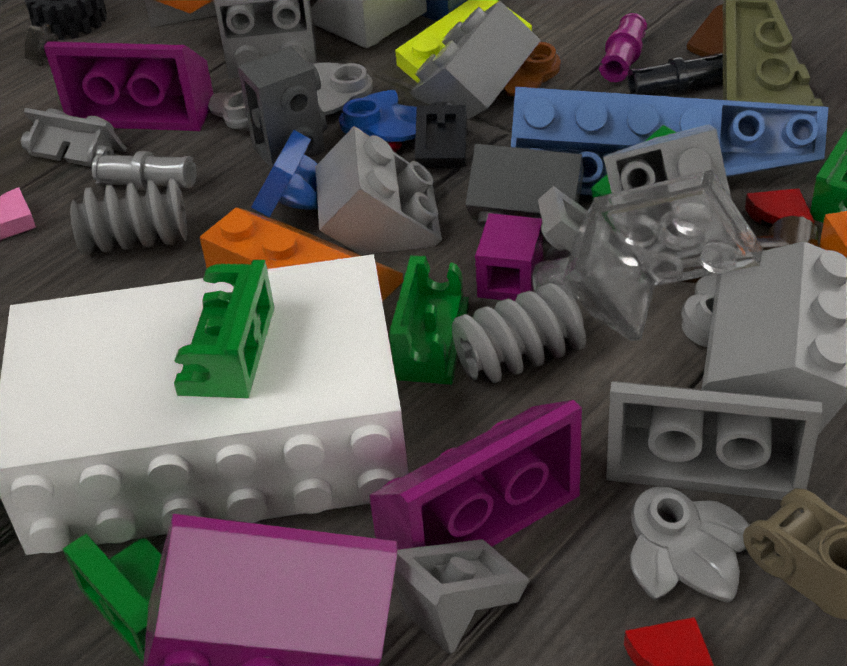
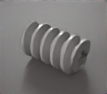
[70,178,187,255]
[452,283,586,383]

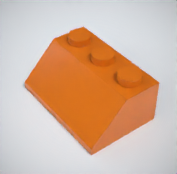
[199,207,404,302]

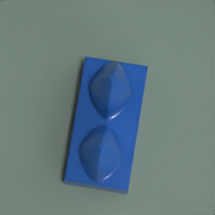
[251,130,318,218]

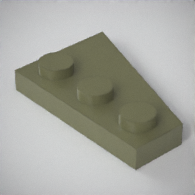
[723,0,824,107]

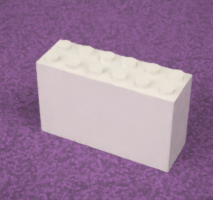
[0,254,408,555]

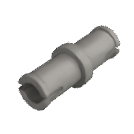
[92,151,196,191]

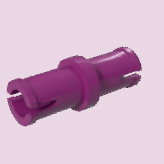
[599,13,648,82]

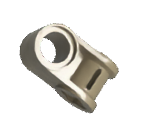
[743,488,847,620]

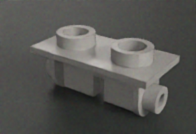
[21,108,127,167]

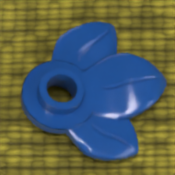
[339,90,417,142]

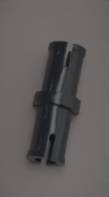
[628,53,723,96]

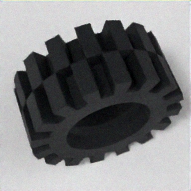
[25,0,107,40]

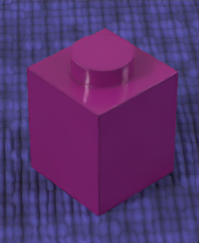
[475,213,543,301]

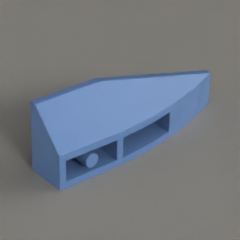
[511,87,828,196]

